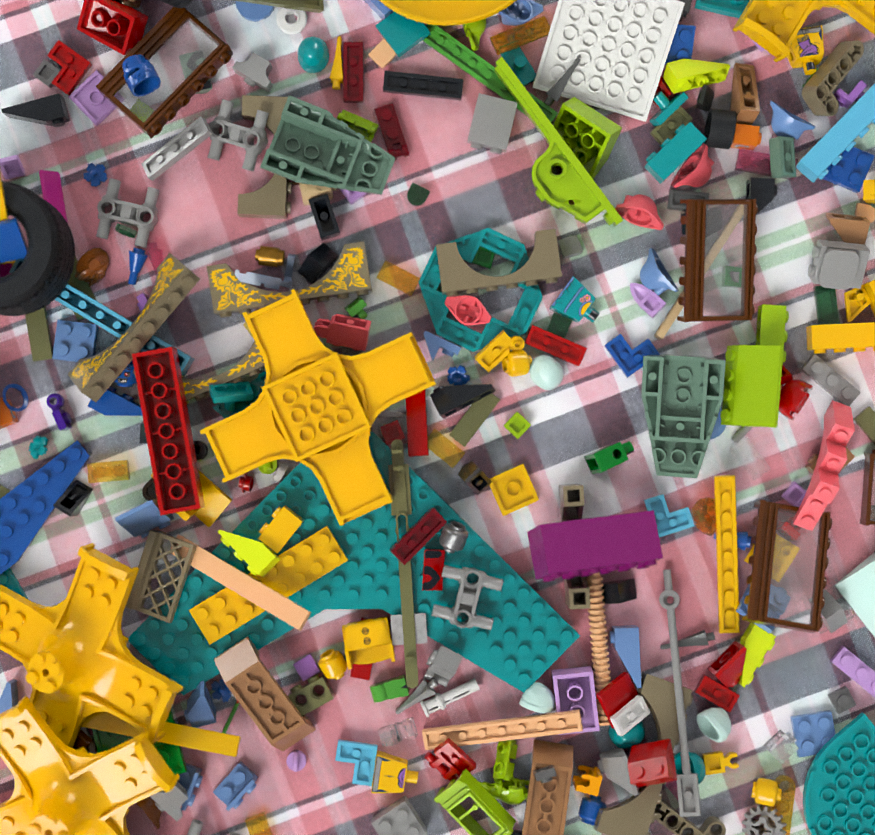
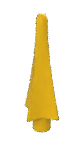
[329,36,343,90]

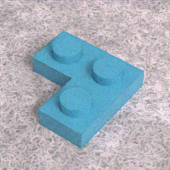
[643,494,695,538]
[335,739,378,786]

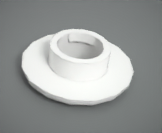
[276,8,307,34]

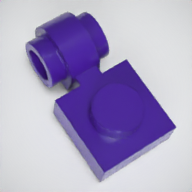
[46,393,72,431]

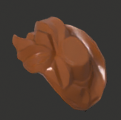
[75,248,109,287]

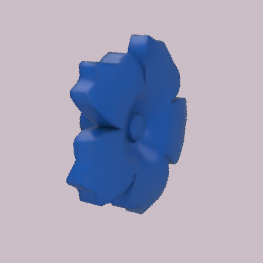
[83,163,108,187]
[447,365,470,385]
[211,679,232,702]

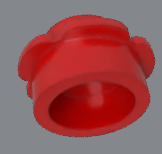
[238,473,254,493]

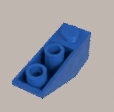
[88,386,142,416]

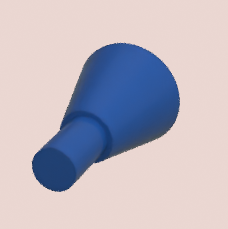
[128,247,148,285]
[713,531,752,551]

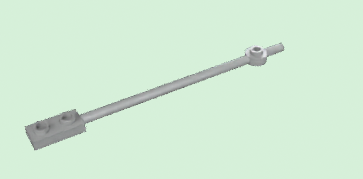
[659,569,702,817]

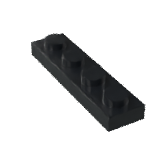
[383,71,463,101]

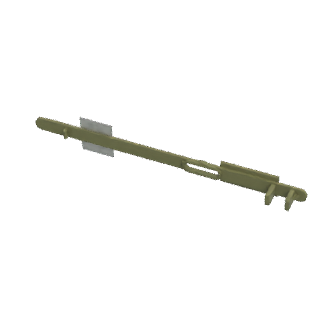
[388,439,428,688]

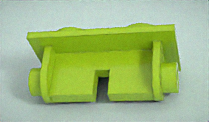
[337,109,379,142]
[493,740,518,781]

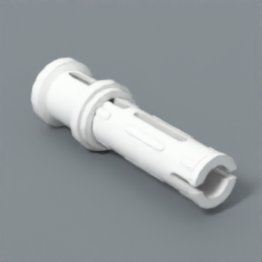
[420,678,480,717]

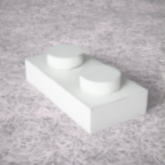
[610,695,650,736]

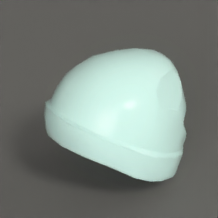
[529,355,564,390]
[519,682,556,713]
[697,708,731,743]

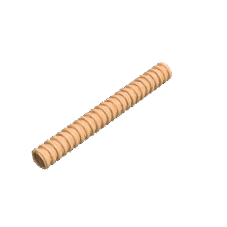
[586,573,611,726]

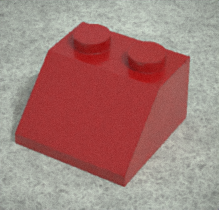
[627,739,677,787]

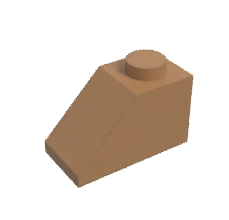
[826,212,870,244]

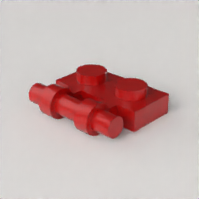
[424,738,476,781]

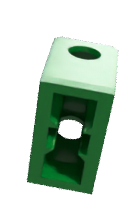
[584,441,634,474]

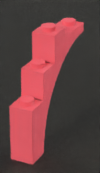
[793,400,855,531]

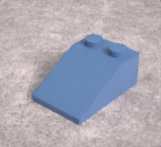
[115,499,174,538]

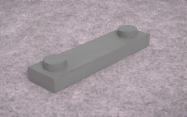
[141,116,213,181]

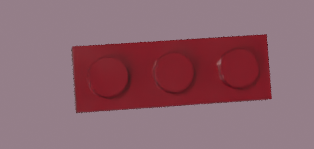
[343,42,364,103]
[389,507,447,565]

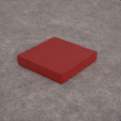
[596,672,638,729]

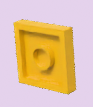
[489,464,539,516]

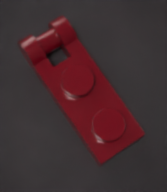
[374,103,410,160]

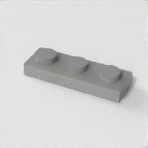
[801,354,861,406]

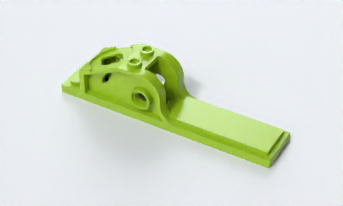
[495,57,623,227]

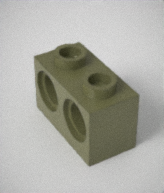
[288,674,335,716]

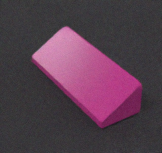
[39,170,68,223]

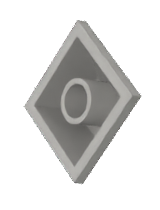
[597,747,639,796]

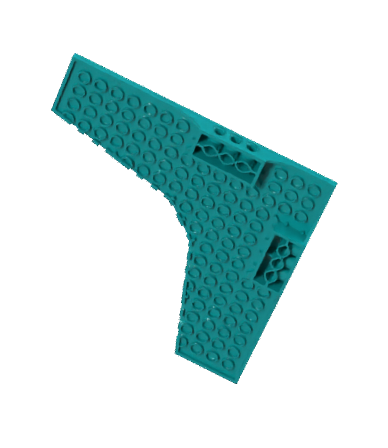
[128,430,580,696]

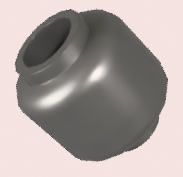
[439,521,468,553]

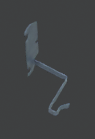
[235,253,295,290]

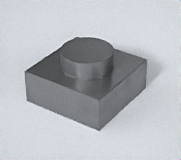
[33,59,60,88]
[828,686,856,714]
[533,765,556,783]

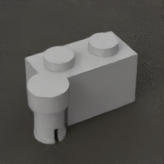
[423,646,463,687]

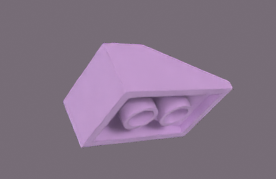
[551,666,600,735]

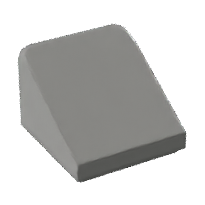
[558,235,583,259]

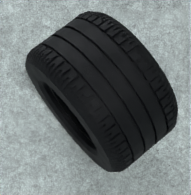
[0,181,75,316]

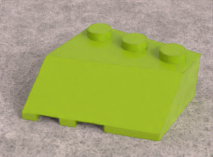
[553,97,622,179]

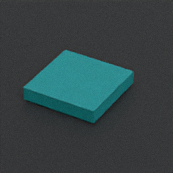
[375,12,431,57]

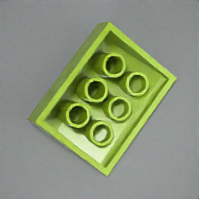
[720,345,784,428]

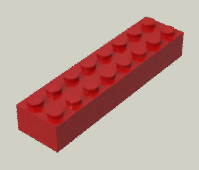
[132,347,205,515]

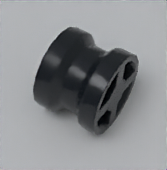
[193,441,208,460]

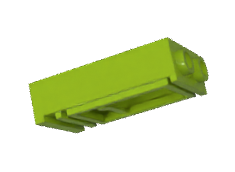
[434,769,516,835]

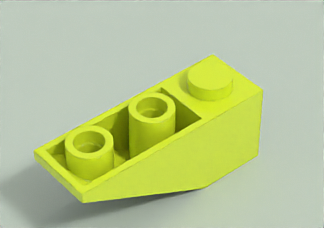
[663,59,730,94]
[218,530,281,577]
[738,622,776,687]

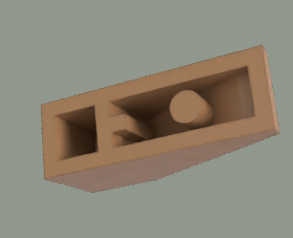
[730,63,760,125]

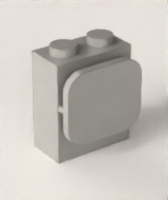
[467,93,518,154]
[808,239,870,290]

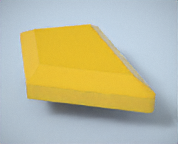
[844,285,871,323]

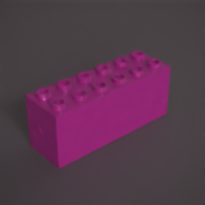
[527,510,663,582]

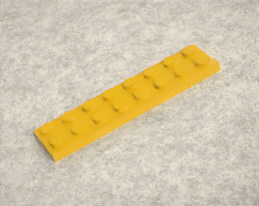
[189,525,348,644]

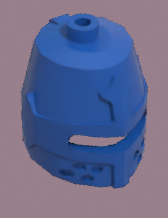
[122,55,161,97]

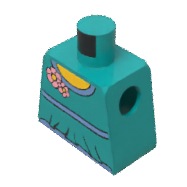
[549,276,600,323]

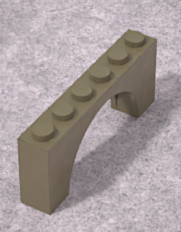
[237,95,292,219]
[436,229,562,297]
[559,484,590,609]

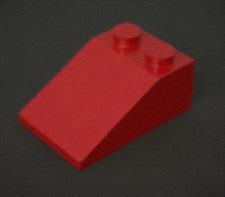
[77,0,149,55]

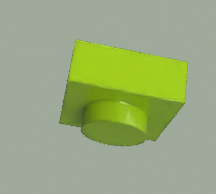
[503,412,531,439]

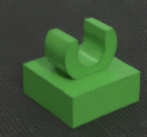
[344,296,368,319]

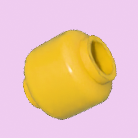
[502,350,532,377]
[318,649,347,680]
[751,778,782,807]

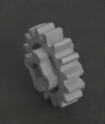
[742,805,787,835]

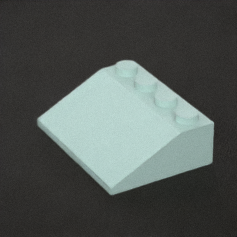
[834,552,875,638]

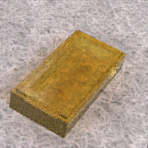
[428,428,465,468]

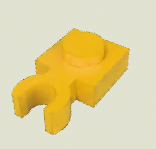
[702,751,739,775]

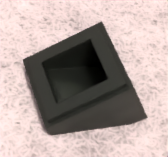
[695,85,714,112]

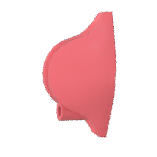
[671,143,714,188]
[615,194,664,230]
[444,295,492,325]

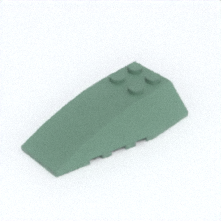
[260,95,395,195]
[641,355,726,478]

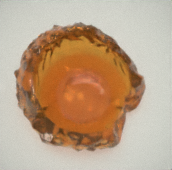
[691,497,717,536]

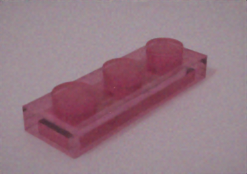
[735,149,798,180]

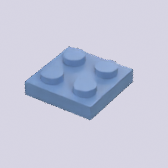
[52,320,98,362]
[790,710,835,758]

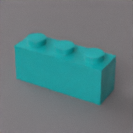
[644,122,707,184]

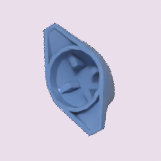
[499,0,544,26]
[770,100,816,140]
[640,247,679,296]

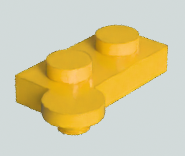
[474,330,525,372]

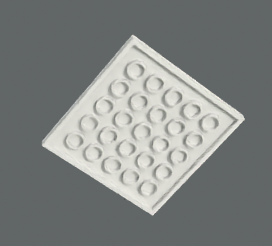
[532,0,685,122]

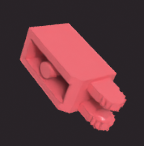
[314,314,372,351]

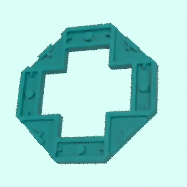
[419,228,543,352]

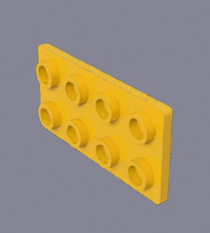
[151,471,232,527]

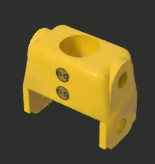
[342,617,396,670]

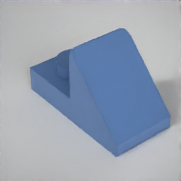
[424,331,461,361]

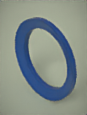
[2,384,29,412]

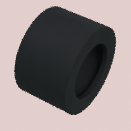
[704,108,736,149]

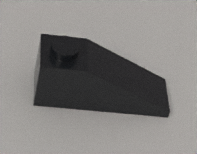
[1,93,70,127]
[430,384,496,419]

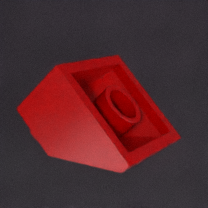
[707,641,747,688]

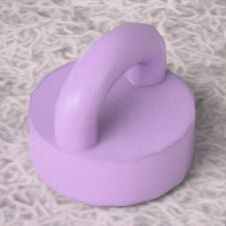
[286,750,307,772]

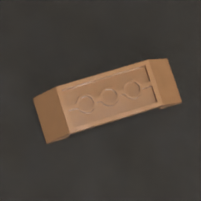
[214,636,316,751]
[522,739,573,835]

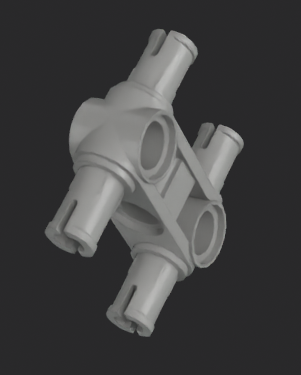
[208,99,269,172]
[96,178,160,248]
[431,565,503,630]

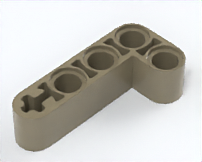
[802,40,864,116]
[654,799,726,835]

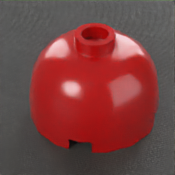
[779,380,813,420]

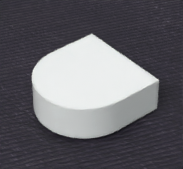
[272,463,288,483]

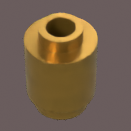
[255,246,285,268]

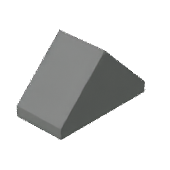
[808,589,848,633]

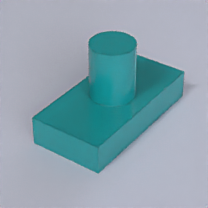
[501,44,536,87]
[649,91,689,126]
[209,381,254,411]

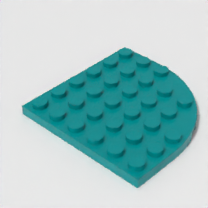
[803,712,875,835]

